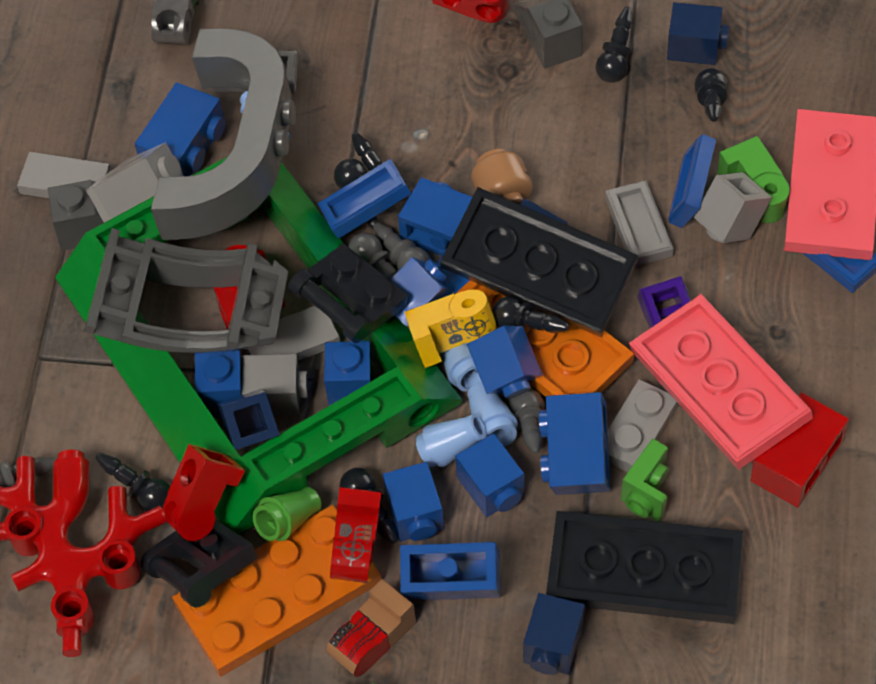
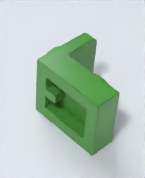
[621,438,670,522]

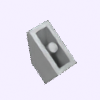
[86,142,184,223]

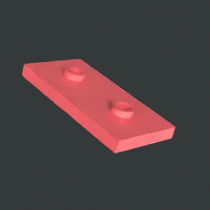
[784,109,876,260]
[629,294,813,470]

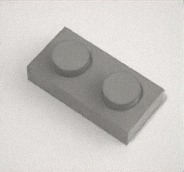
[608,379,678,472]

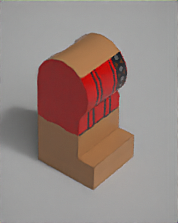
[326,579,416,677]

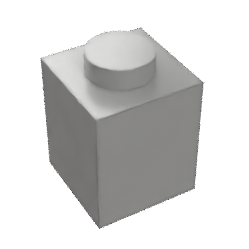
[694,172,772,243]
[242,354,309,416]

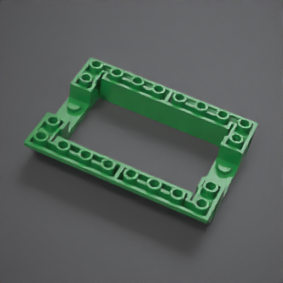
[55,156,462,535]

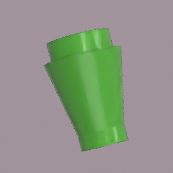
[253,487,321,541]

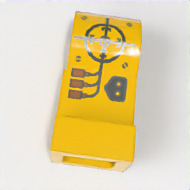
[405,289,496,368]

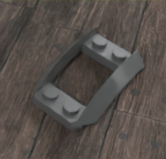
[83,228,288,353]

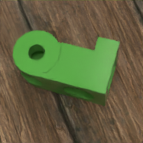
[717,136,790,223]

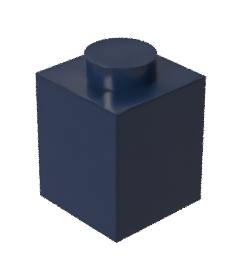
[667,2,729,65]
[217,389,280,450]
[523,593,585,675]

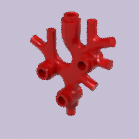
[0,449,167,657]

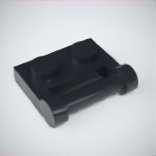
[288,243,408,344]
[140,519,258,608]

